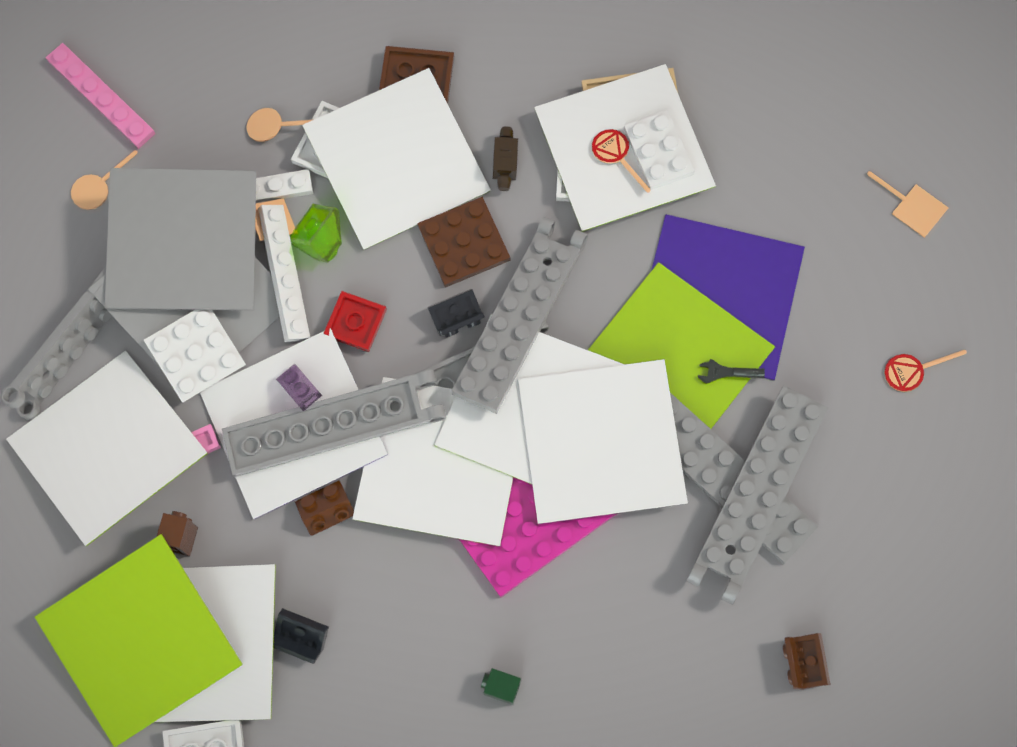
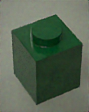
[481,668,522,705]

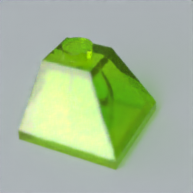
[290,204,342,263]

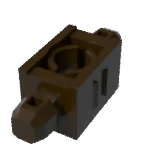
[492,126,518,191]

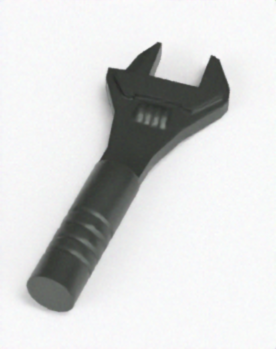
[698,359,765,384]

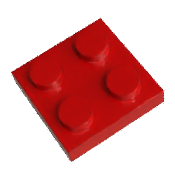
[323,291,387,352]

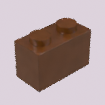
[156,511,198,556]

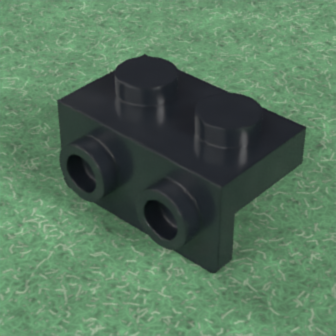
[427,289,485,337]
[273,608,329,664]

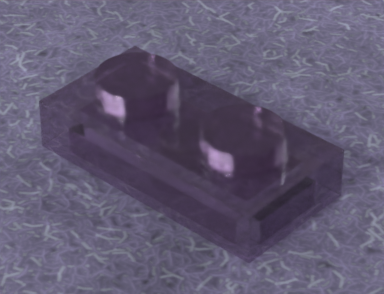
[276,364,322,412]

